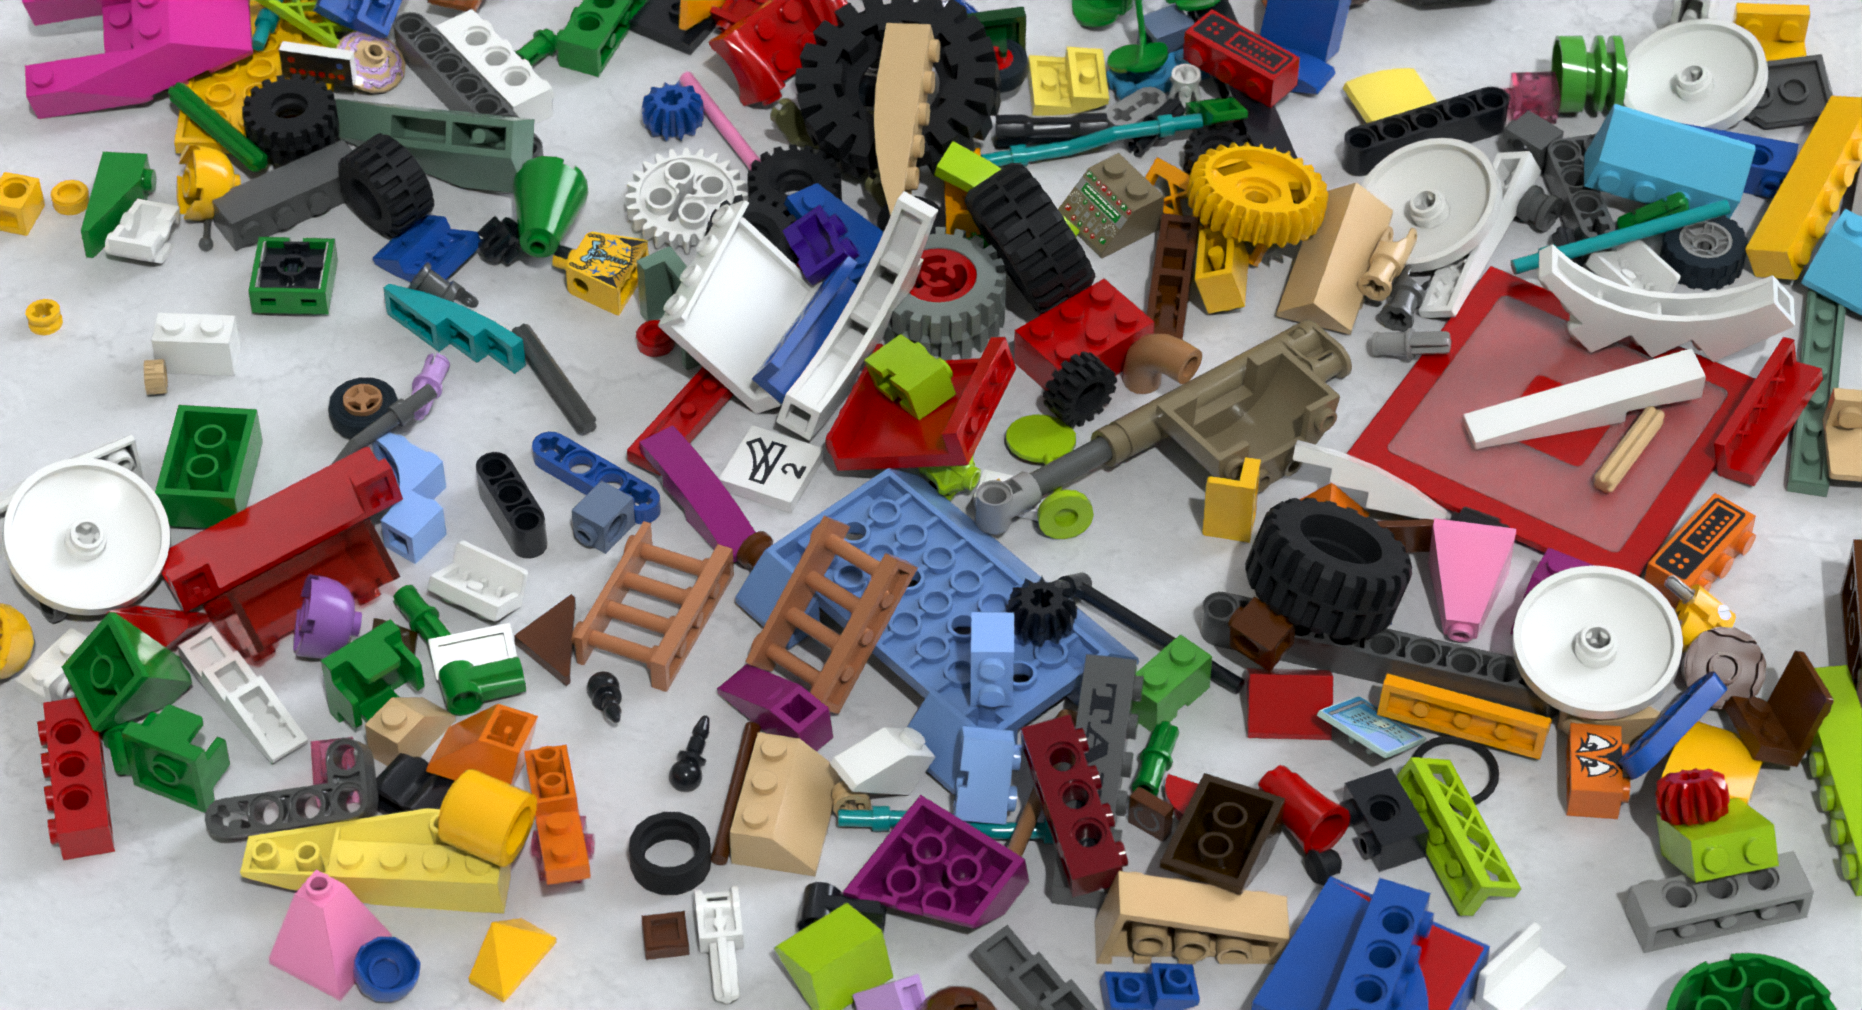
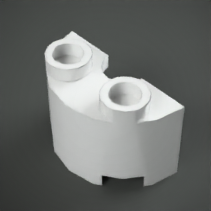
[105,199,180,263]

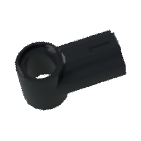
[797,882,887,934]

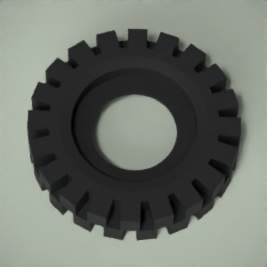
[795,0,1002,181]

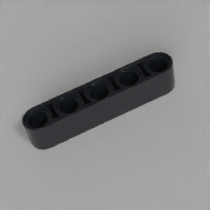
[1341,86,1510,177]

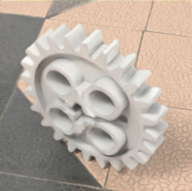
[625,147,748,254]

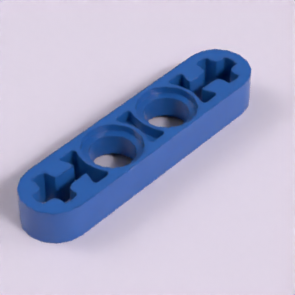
[532,431,661,524]
[1618,671,1727,780]

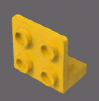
[1732,3,1810,61]

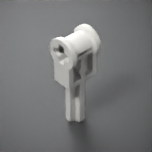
[694,885,744,1004]

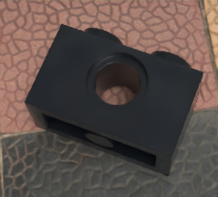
[1339,768,1429,872]

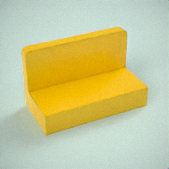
[1202,457,1261,543]

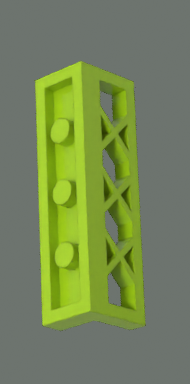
[1396,757,1521,916]

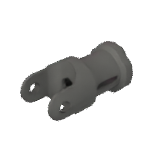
[408,262,479,308]
[1380,265,1430,332]

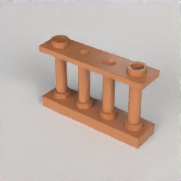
[745,516,918,714]
[571,521,734,692]

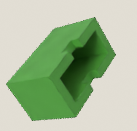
[1132,634,1212,733]

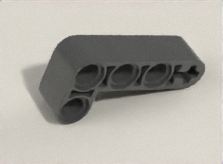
[1544,134,1616,264]
[204,738,379,840]

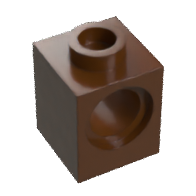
[1228,596,1295,672]

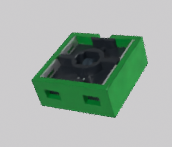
[248,237,338,315]

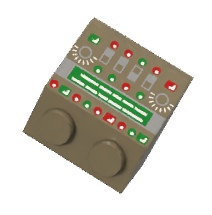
[1058,153,1164,259]

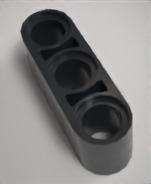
[476,452,548,559]

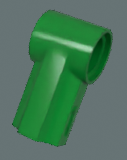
[438,656,526,716]

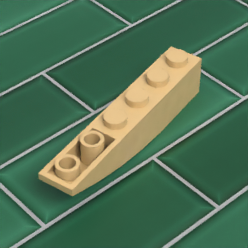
[874,23,940,215]

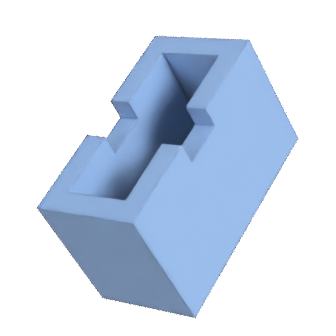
[970,612,1014,707]
[953,726,1022,825]

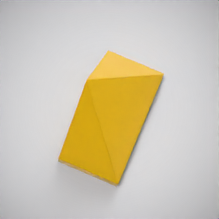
[468,918,557,1003]

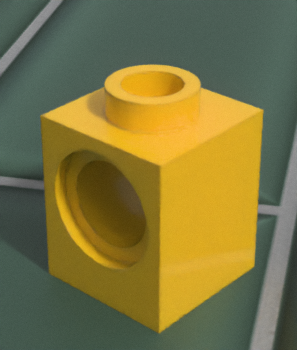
[0,172,45,236]

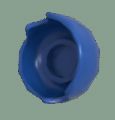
[353,937,421,1003]

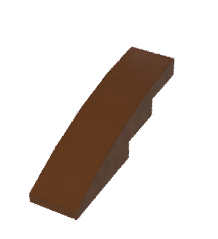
[1147,213,1200,340]

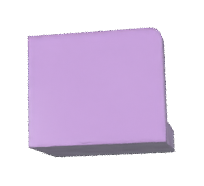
[853,974,926,1010]

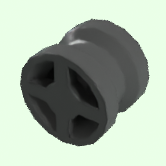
[1517,185,1563,232]

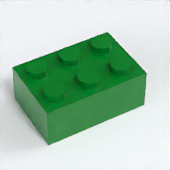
[155,405,263,528]

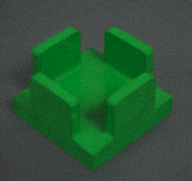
[321,619,425,729]
[122,704,230,813]

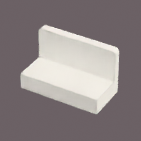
[1474,922,1567,1010]

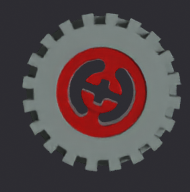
[884,227,1006,360]

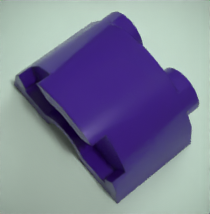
[782,205,860,285]

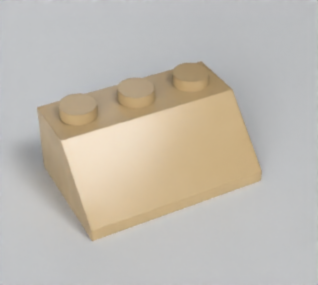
[730,732,841,877]

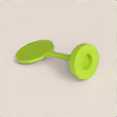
[1006,414,1094,539]

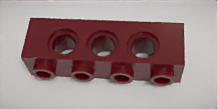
[1021,714,1129,898]

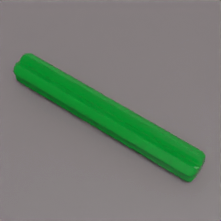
[168,82,268,173]

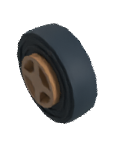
[328,377,398,439]

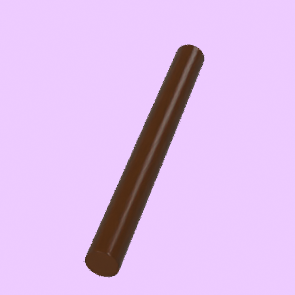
[711,722,761,865]

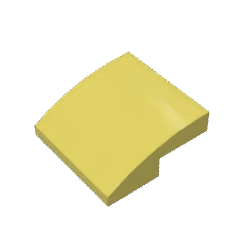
[1027,47,1110,116]
[1343,68,1437,123]

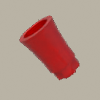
[1258,765,1350,854]

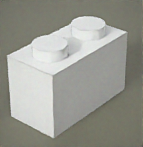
[151,313,241,376]

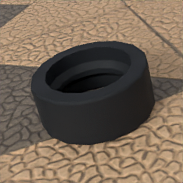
[629,812,711,895]

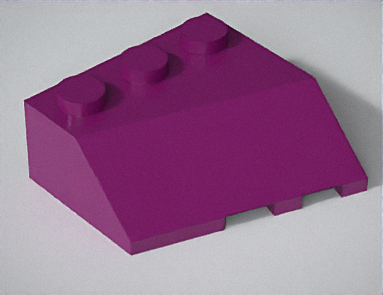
[843,794,1030,929]

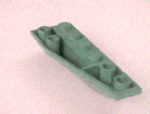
[335,99,535,193]

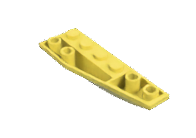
[240,809,511,913]

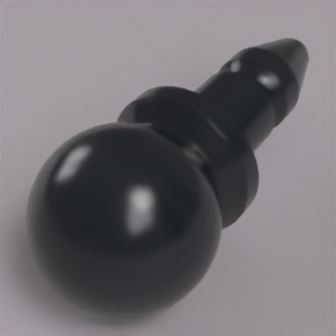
[587,671,622,723]
[669,715,710,792]

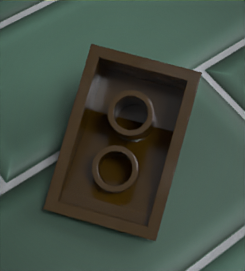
[1159,773,1285,894]

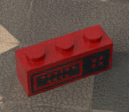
[1183,10,1300,108]

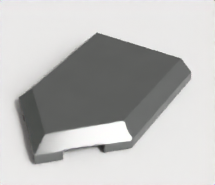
[1746,54,1833,128]

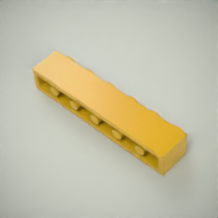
[1745,96,1862,280]

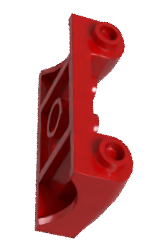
[708,0,848,106]

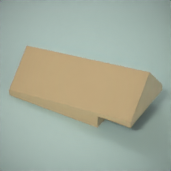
[1277,182,1393,335]

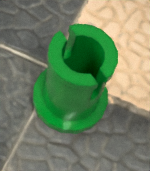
[515,28,556,67]

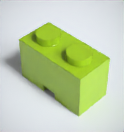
[864,334,956,420]

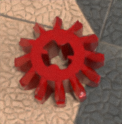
[1655,768,1730,826]

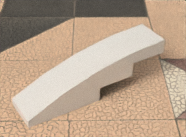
[1293,440,1447,520]
[178,626,308,764]

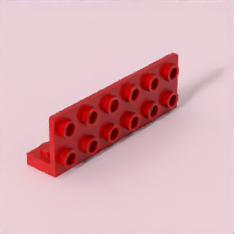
[161,447,403,613]

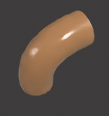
[1123,334,1202,394]

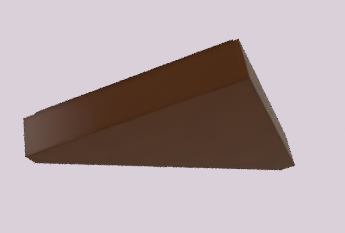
[514,594,576,686]

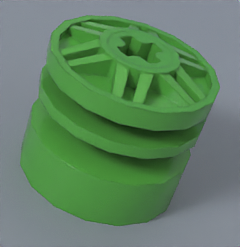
[1551,35,1628,113]

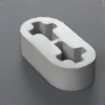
[1106,87,1166,128]

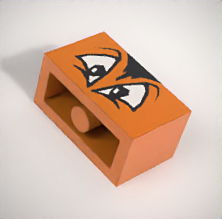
[1566,723,1630,819]

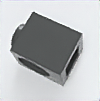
[1502,110,1564,174]

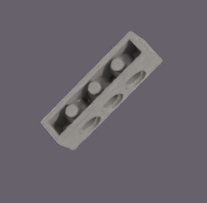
[1625,851,1814,953]

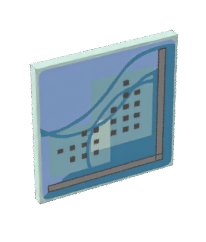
[1317,696,1426,759]

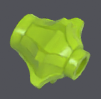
[918,452,981,501]

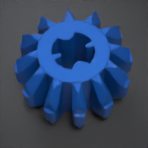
[642,81,704,142]

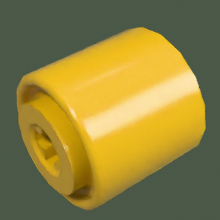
[438,769,537,867]

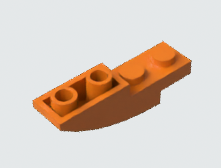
[524,744,591,885]

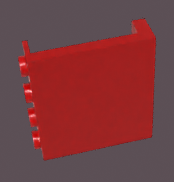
[825,337,1016,471]

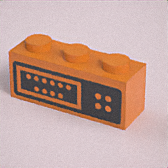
[1645,493,1756,609]

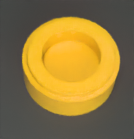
[50,180,90,215]

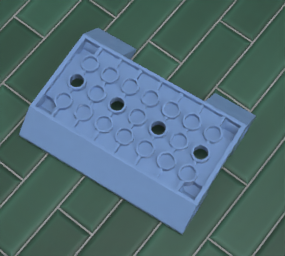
[735,468,1139,795]

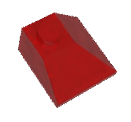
[107,605,211,650]

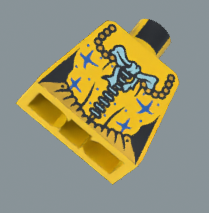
[552,231,649,316]

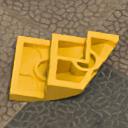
[1661,721,1764,805]

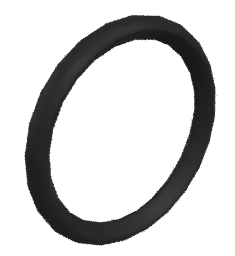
[1413,735,1500,808]

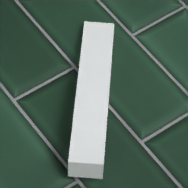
[1418,151,1541,318]
[1462,348,1706,449]

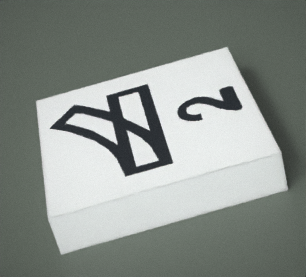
[719,425,824,513]

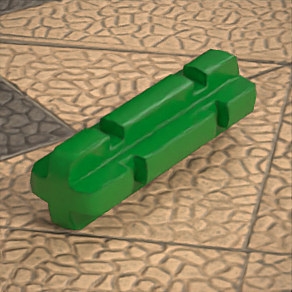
[1617,192,1689,229]

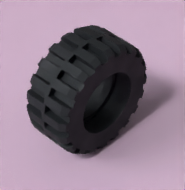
[964,163,1095,314]
[1245,498,1412,640]

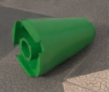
[513,156,588,258]

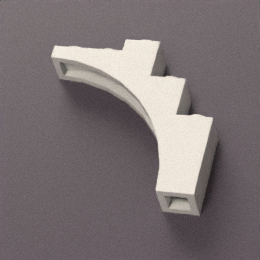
[776,191,938,441]
[1537,244,1795,362]

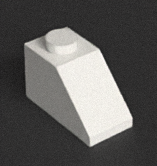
[830,727,935,795]

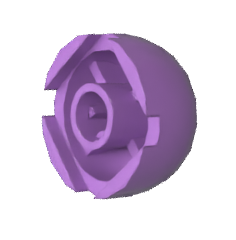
[293,574,362,658]

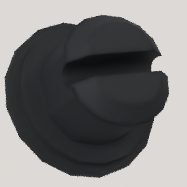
[1305,848,1342,886]

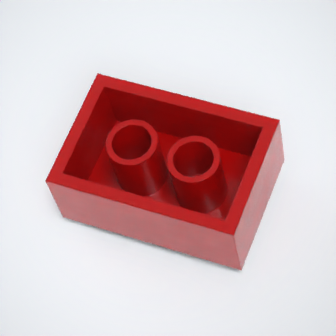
[1014,278,1154,391]

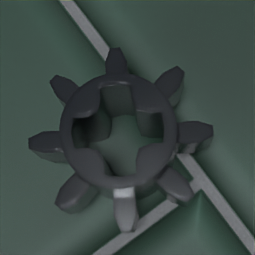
[478,216,523,265]

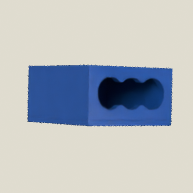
[1260,0,1351,62]

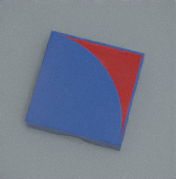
[1252,876,1490,1010]

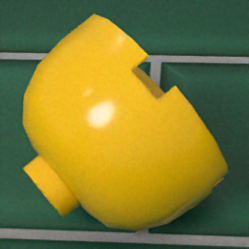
[176,144,241,221]

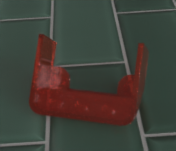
[202,519,401,663]

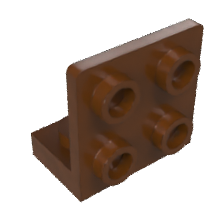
[1724,650,1834,767]

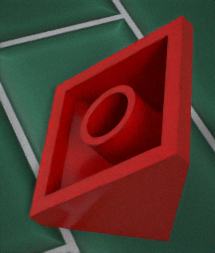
[1246,668,1334,740]

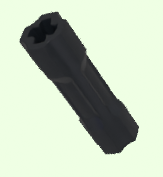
[995,113,1108,147]

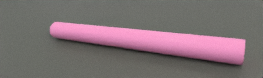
[679,72,761,170]

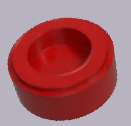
[636,320,675,357]

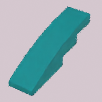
[383,284,526,374]

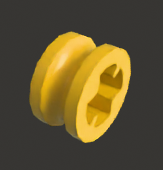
[25,299,63,336]

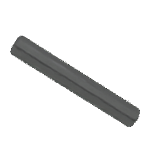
[511,323,597,435]

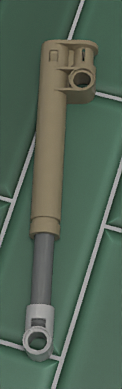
[975,319,1352,534]

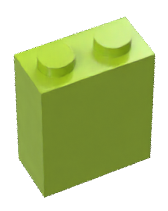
[1656,798,1779,883]

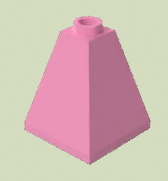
[1428,518,1516,642]
[269,870,392,1001]

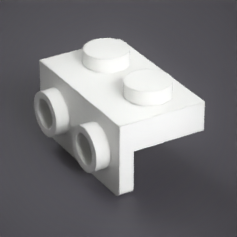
[1585,240,1680,293]
[427,541,528,622]

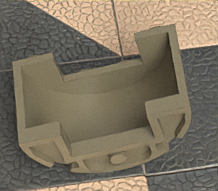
[1156,341,1340,493]

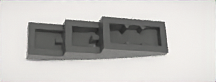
[971,925,1097,1010]

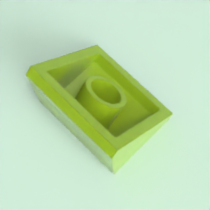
[774,903,894,1010]

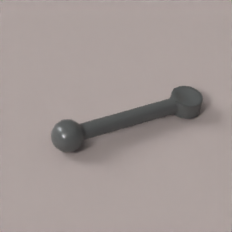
[198,219,214,252]

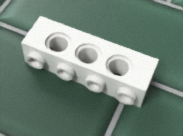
[435,9,554,125]

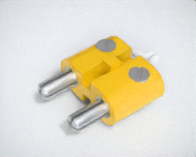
[1664,575,1736,653]

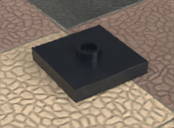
[629,0,722,55]

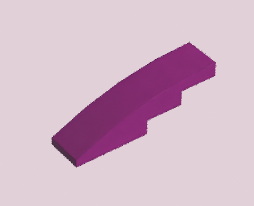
[639,425,755,563]

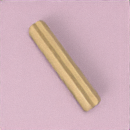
[1594,406,1665,493]

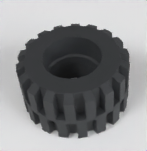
[338,133,434,238]

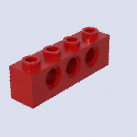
[37,697,115,861]

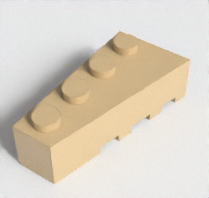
[1095,871,1290,964]

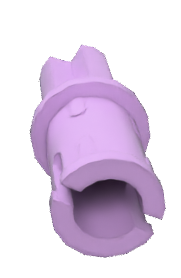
[411,353,450,420]

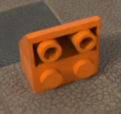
[426,704,538,786]

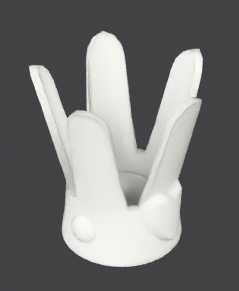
[1167,64,1202,116]

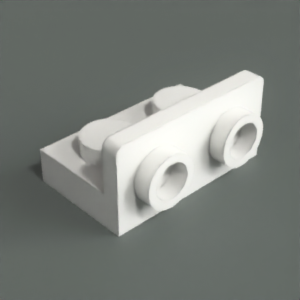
[15,627,87,705]

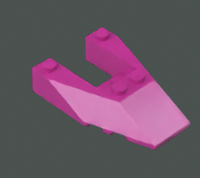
[22,0,253,119]

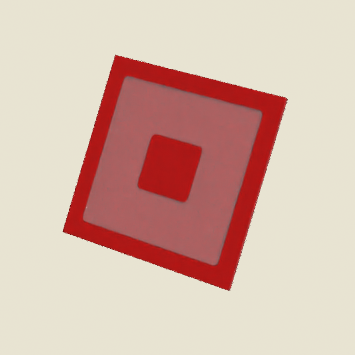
[1347,266,1755,577]

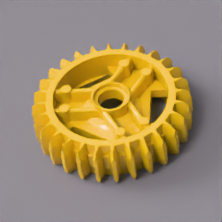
[1187,142,1329,248]

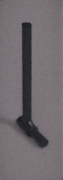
[1048,572,1245,694]

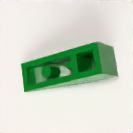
[81,152,156,258]

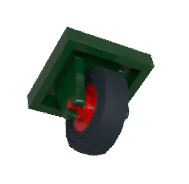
[967,6,1028,93]

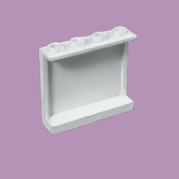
[658,200,823,414]

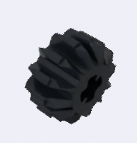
[1006,576,1077,647]

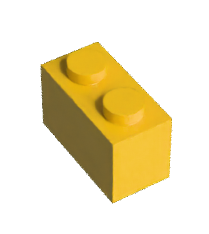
[1195,228,1249,314]

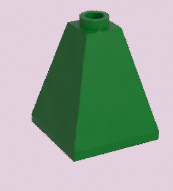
[61,612,192,732]

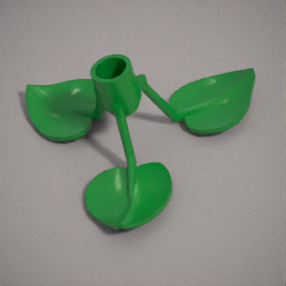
[1072,0,1221,73]

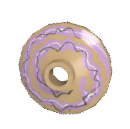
[335,31,405,93]

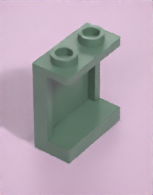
[636,246,701,370]

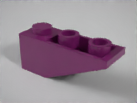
[717,664,833,752]

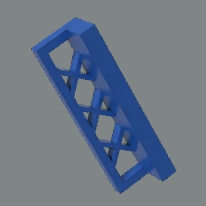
[752,256,858,404]

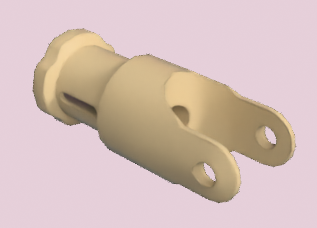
[1358,226,1417,301]

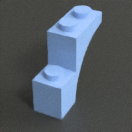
[372,431,447,564]

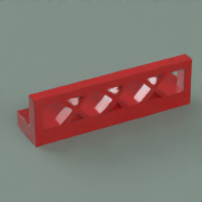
[1714,337,1823,486]

